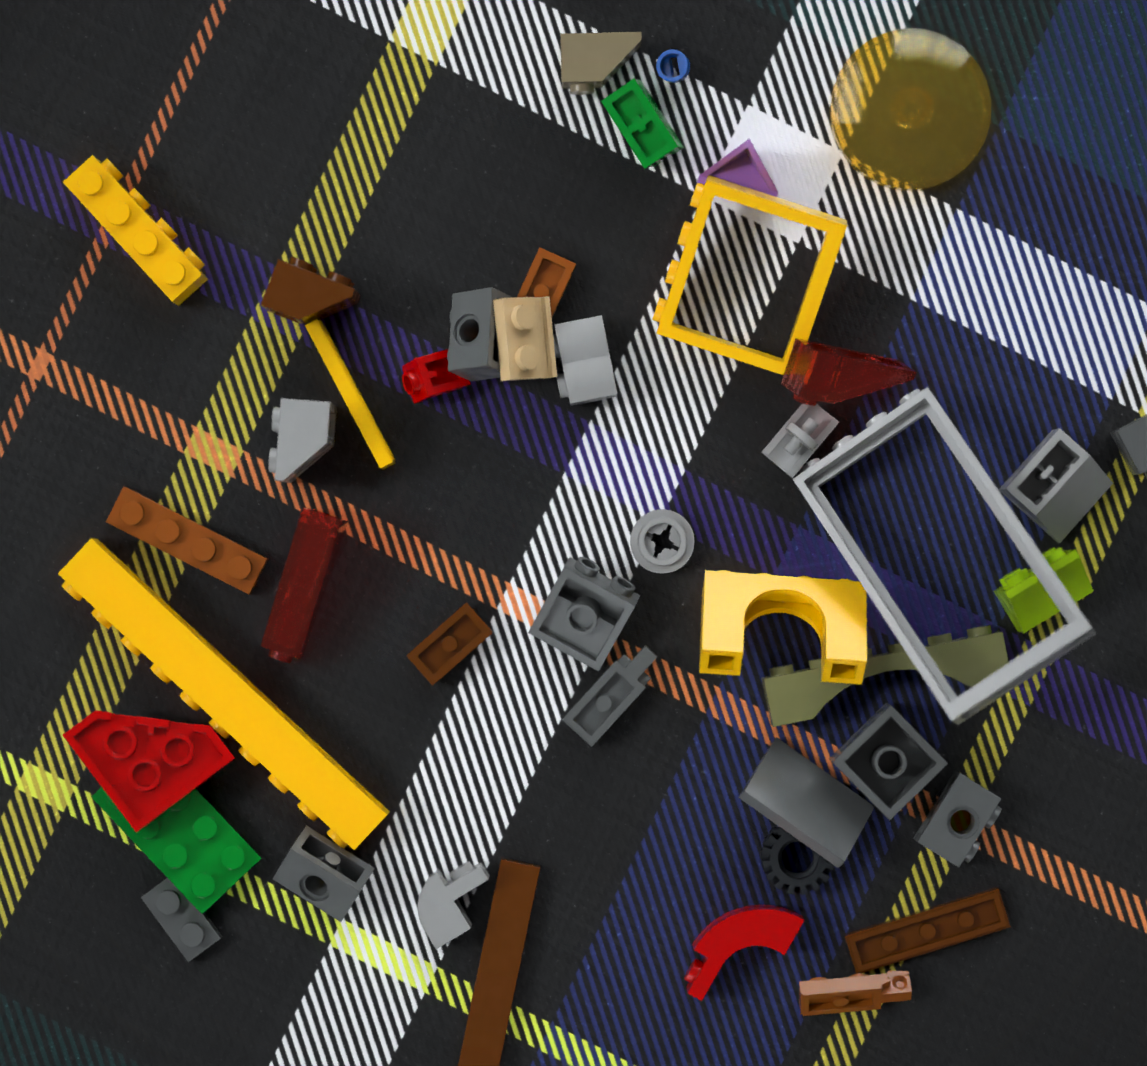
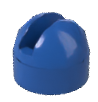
[656,49,690,83]

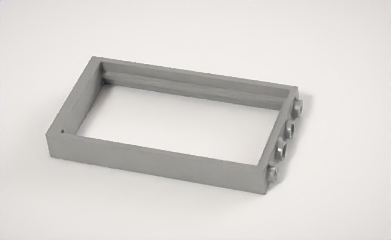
[793,387,1096,725]

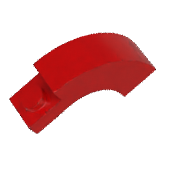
[684,904,804,1001]

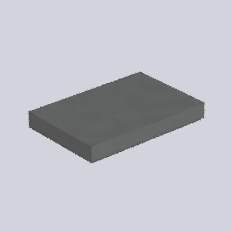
[739,737,875,868]

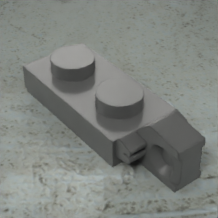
[562,645,657,747]

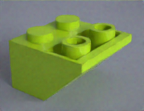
[994,547,1094,633]

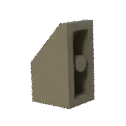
[561,32,642,95]

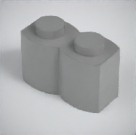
[553,315,618,406]

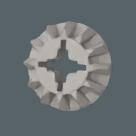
[630,509,694,574]

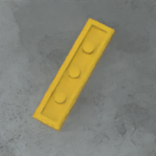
[305,319,396,470]

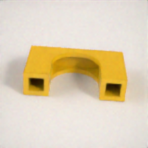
[699,570,867,685]

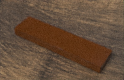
[844,887,1010,974]

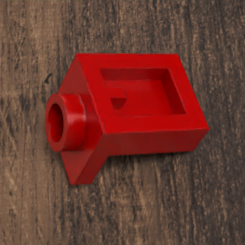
[402,349,471,404]

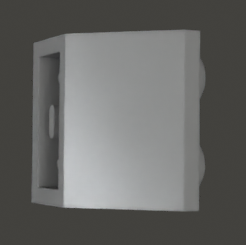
[269,398,337,483]
[999,428,1113,543]

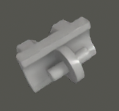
[761,396,839,478]

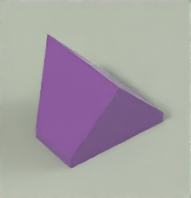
[697,138,778,197]

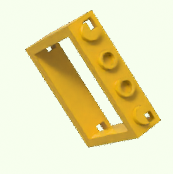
[652,175,847,379]

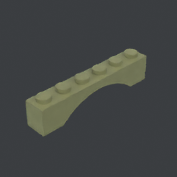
[761,625,1009,727]

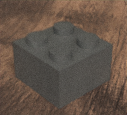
[829,703,948,820]

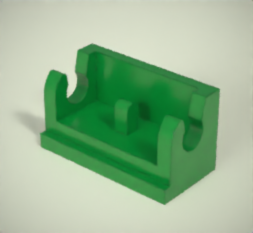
[601,78,684,169]

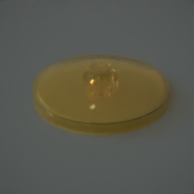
[830,29,992,191]

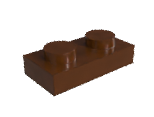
[406,602,493,686]

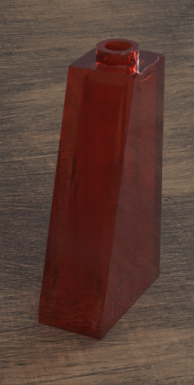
[261,507,348,663]

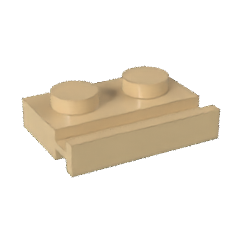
[493,296,557,381]

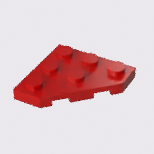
[63,710,235,833]

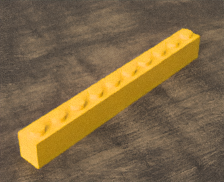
[58,538,390,850]

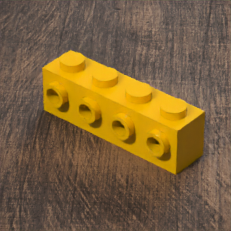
[63,155,208,306]

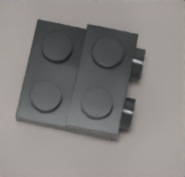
[528,557,640,672]

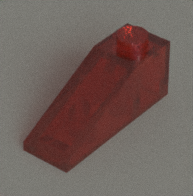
[781,338,916,406]

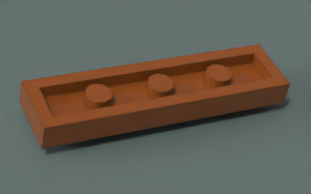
[106,486,268,595]

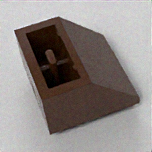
[261,256,361,326]

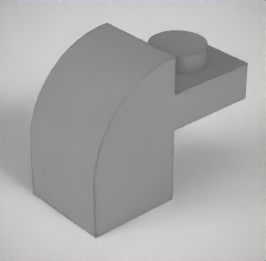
[418,861,490,949]

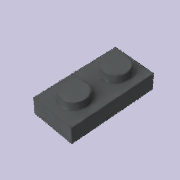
[141,878,222,962]

